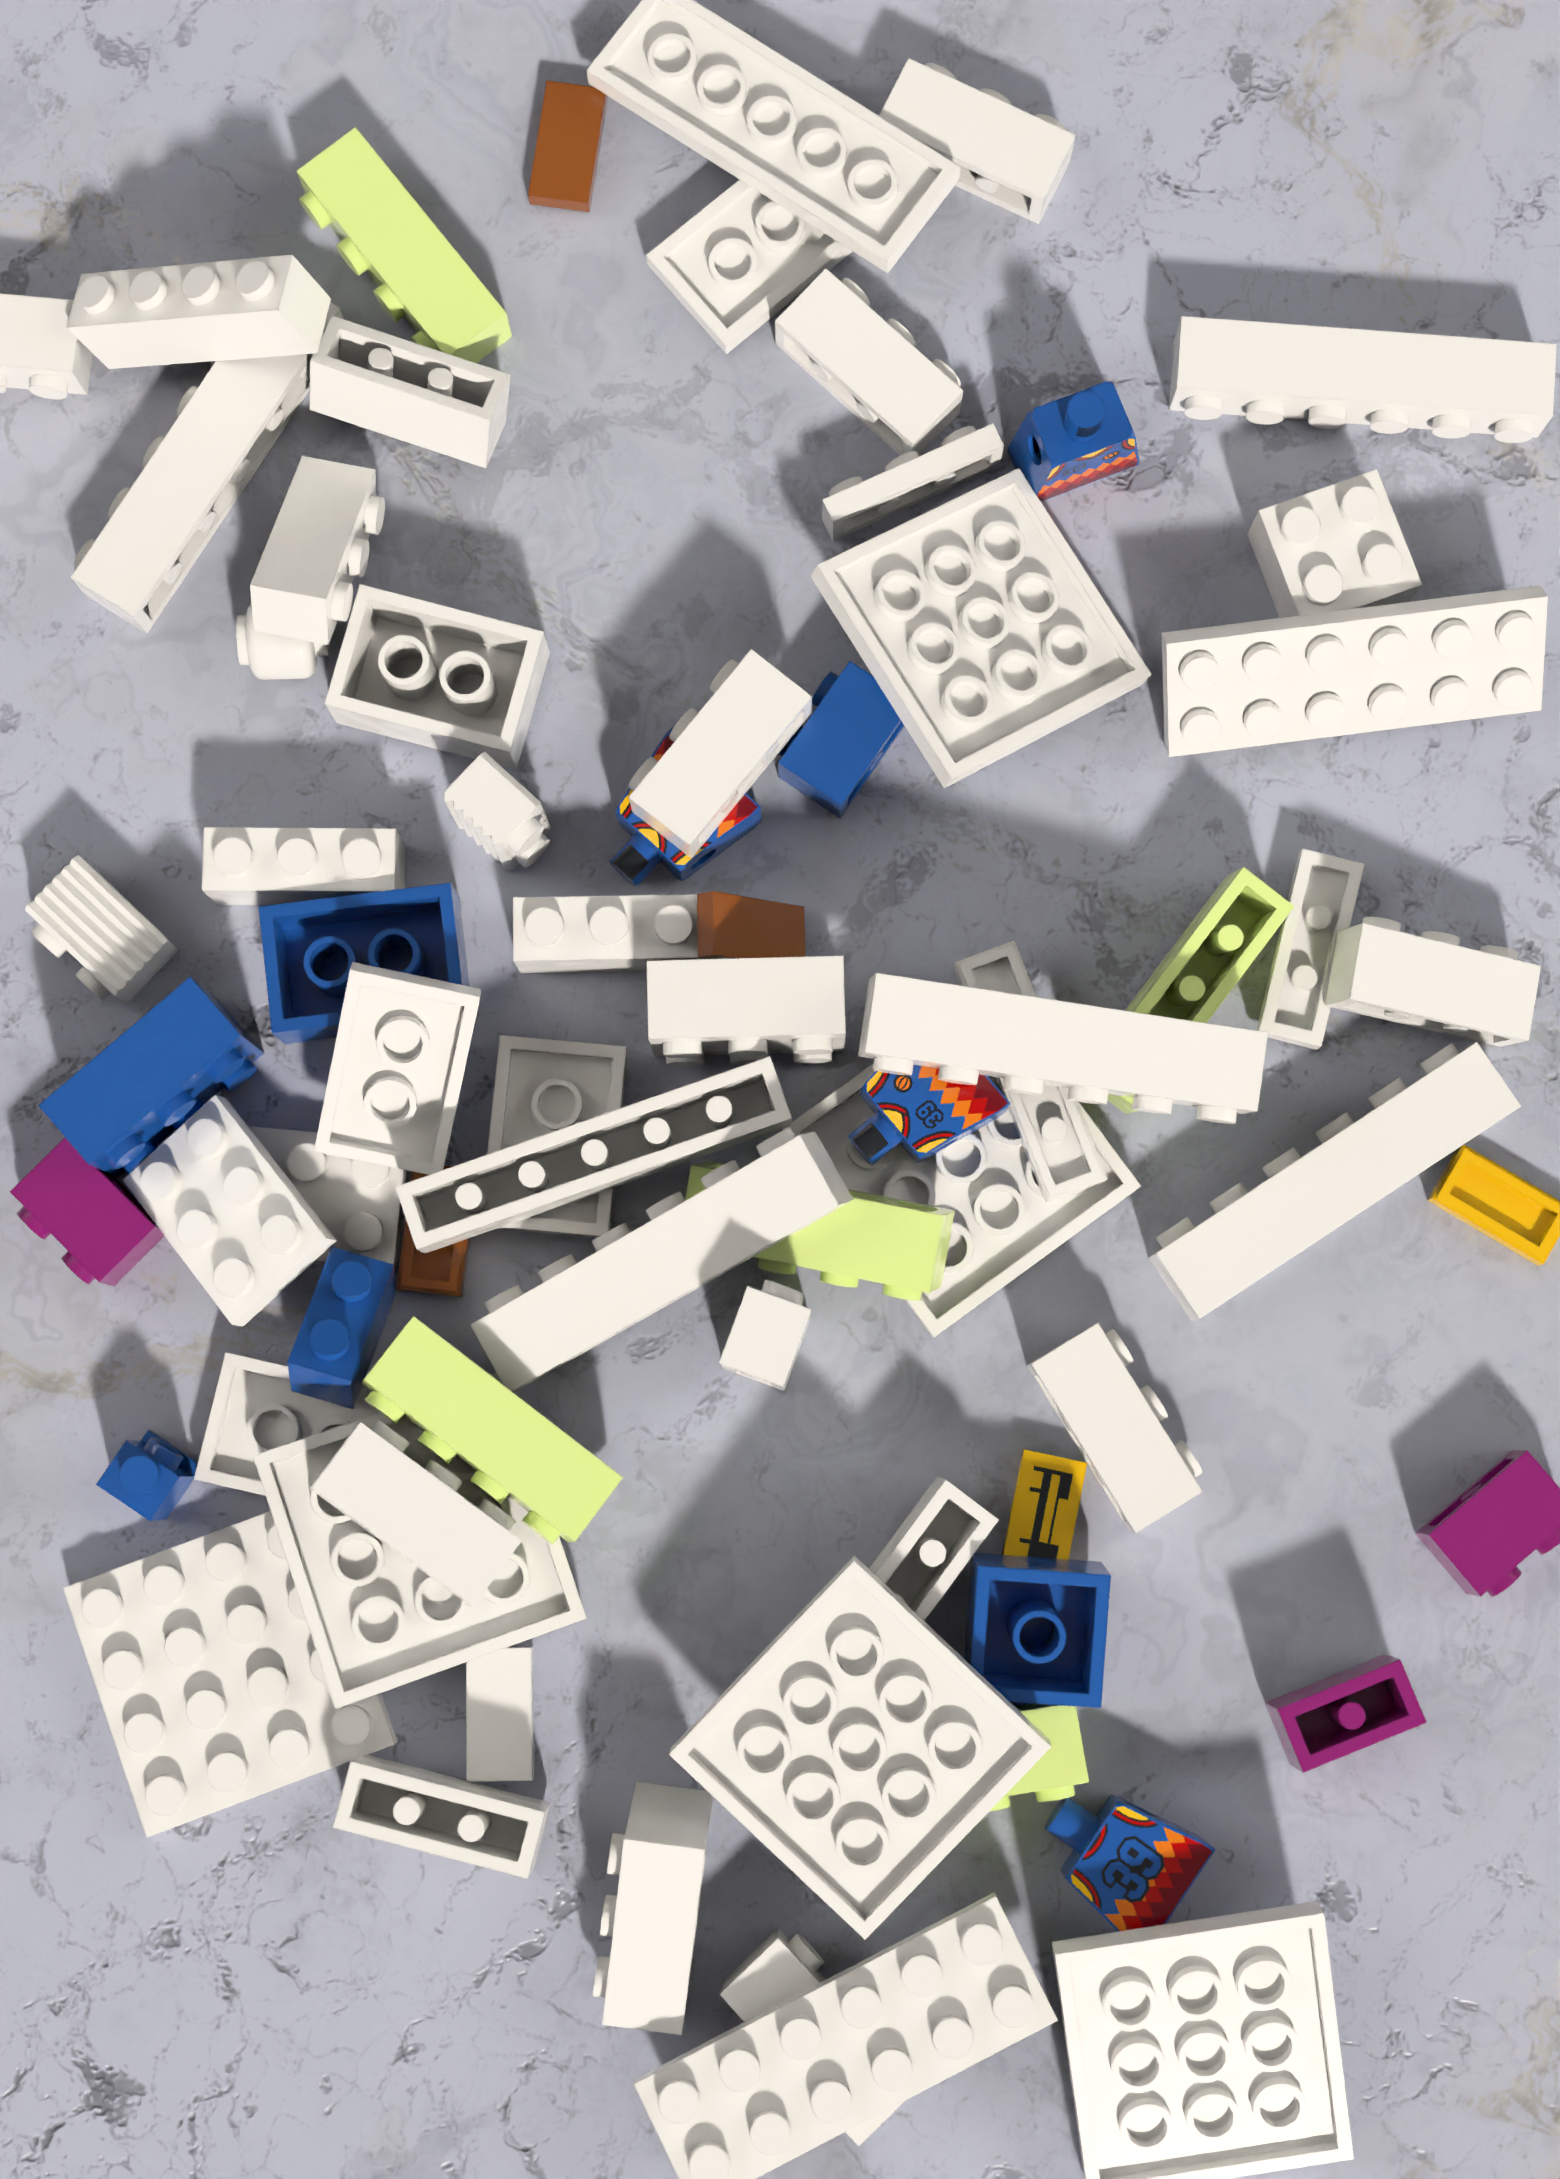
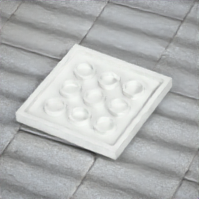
[810,468,1152,788]
[782,1064,1141,1338]
[253,1373,587,1709]
[63,1511,398,1837]
[669,1555,1051,1940]
[1052,1901,1354,2179]

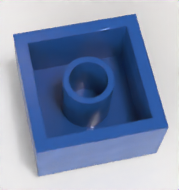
[964,1553,1111,1708]

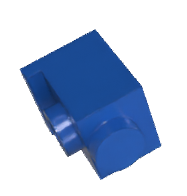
[96,1430,198,1521]

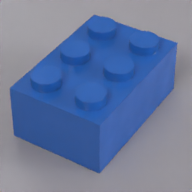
[258,883,470,1044]
[38,977,264,1177]

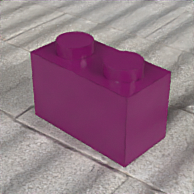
[10,1138,164,1286]
[1415,1450,1560,1597]
[1265,1654,1427,1773]

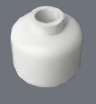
[236,603,329,680]

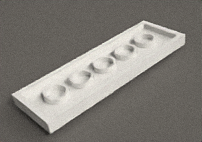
[586,0,960,273]
[1162,586,1548,757]
[634,1893,1058,2179]

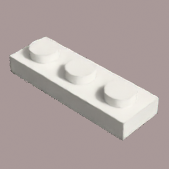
[822,424,1004,541]
[1256,849,1364,1050]

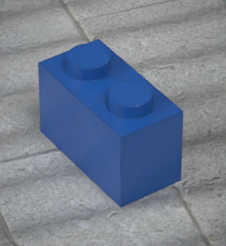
[777,661,905,819]
[287,1247,396,1409]

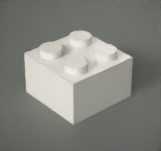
[1247,469,1422,618]

